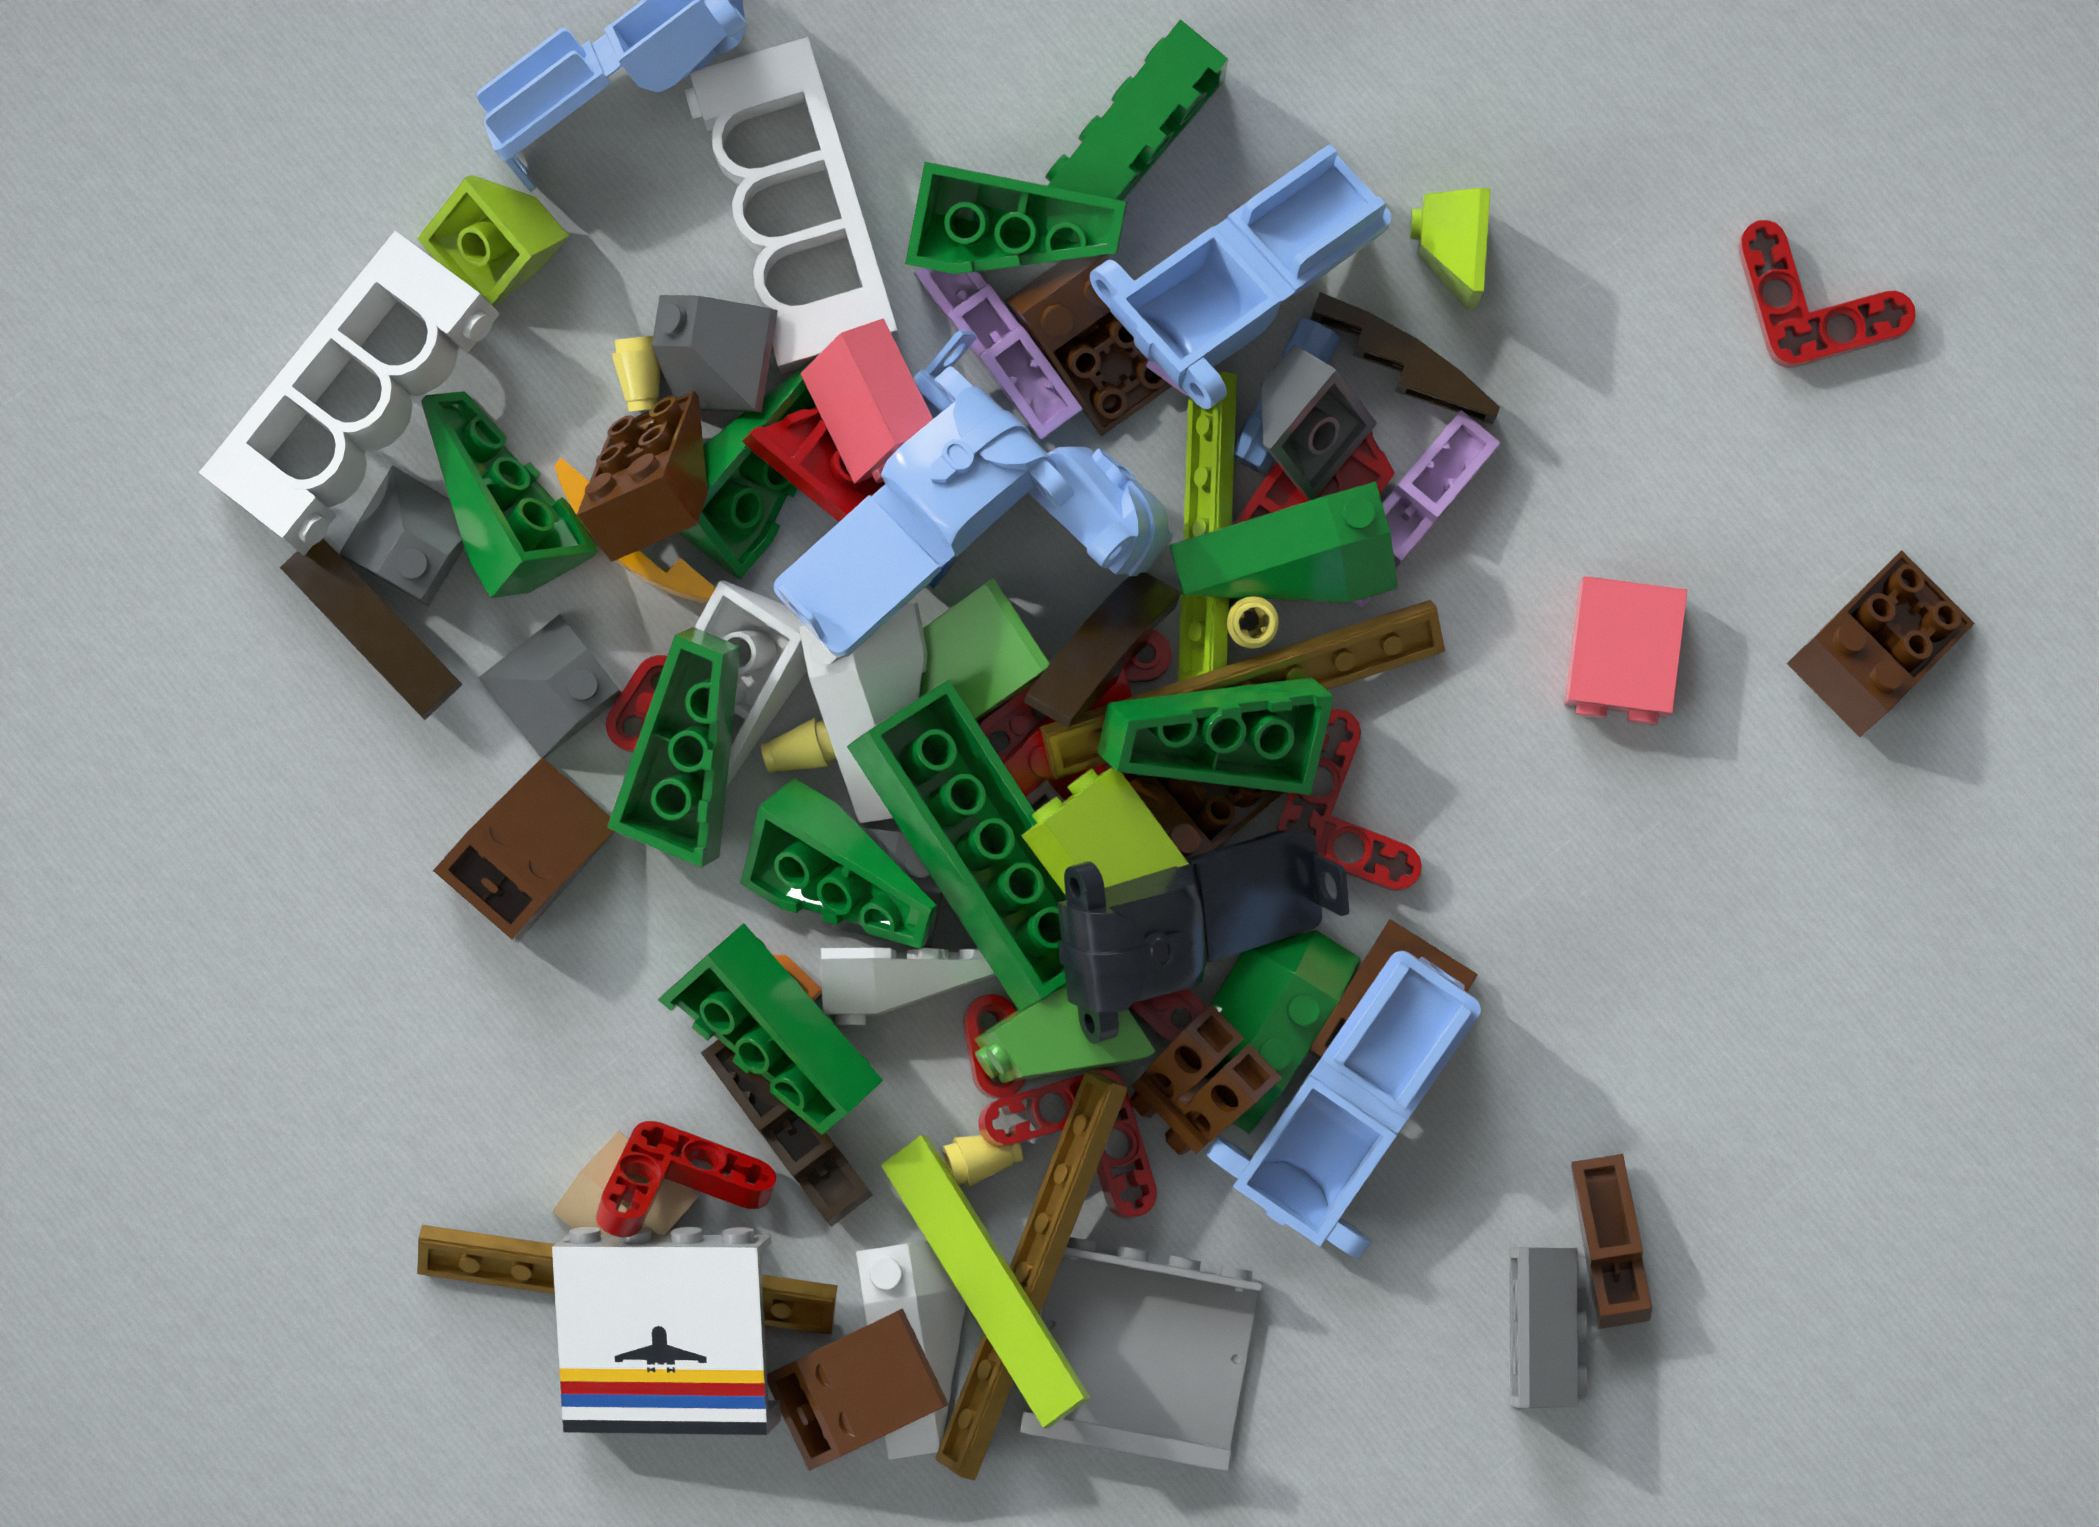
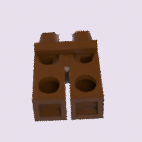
[1130,1004,1282,1155]

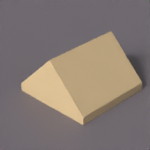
[552,1131,699,1235]

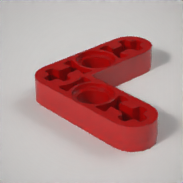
[1738,220,1916,368]
[1277,709,1422,891]
[978,1069,1157,1219]
[596,1121,777,1237]

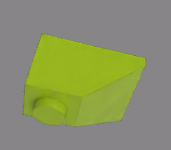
[417,175,569,308]
[1409,188,1491,309]

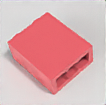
[800,318,933,484]
[1564,576,1687,725]

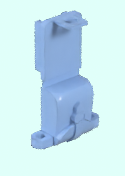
[476,0,747,192]
[1090,144,1391,409]
[913,331,1173,576]
[774,366,1074,657]
[1206,951,1481,1259]

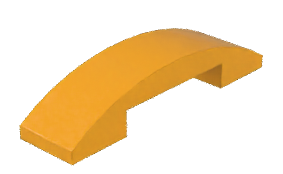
[554,458,716,603]

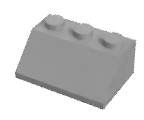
[1509,1247,1587,1408]

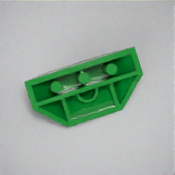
[1207,930,1360,1134]

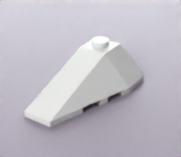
[695,580,807,786]
[799,602,928,823]
[821,948,995,1026]
[856,1241,966,1460]

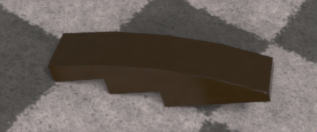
[1311,292,1500,425]
[280,538,463,720]
[1024,572,1181,728]
[701,1040,873,1227]

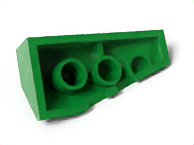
[905,162,1128,274]
[679,359,816,579]
[421,391,598,598]
[1169,482,1398,604]
[740,778,936,949]

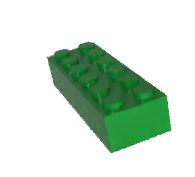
[847,679,1066,1011]

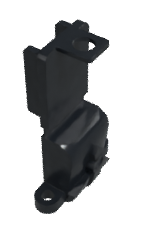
[1058,828,1350,1044]

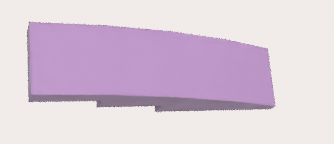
[914,267,1083,439]
[1354,410,1501,609]

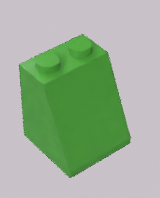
[919,578,1050,724]
[975,983,1156,1083]

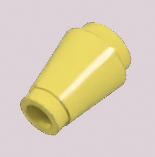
[611,336,661,412]
[1227,596,1279,649]
[761,717,837,774]
[942,1132,1023,1188]

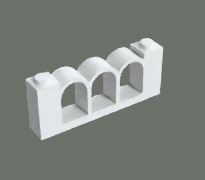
[684,37,899,374]
[199,231,500,556]

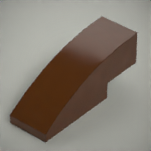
[1571,1154,1652,1329]

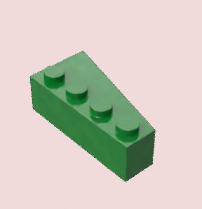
[1045,19,1228,201]
[607,627,741,868]
[1097,677,1334,795]
[657,923,883,1135]

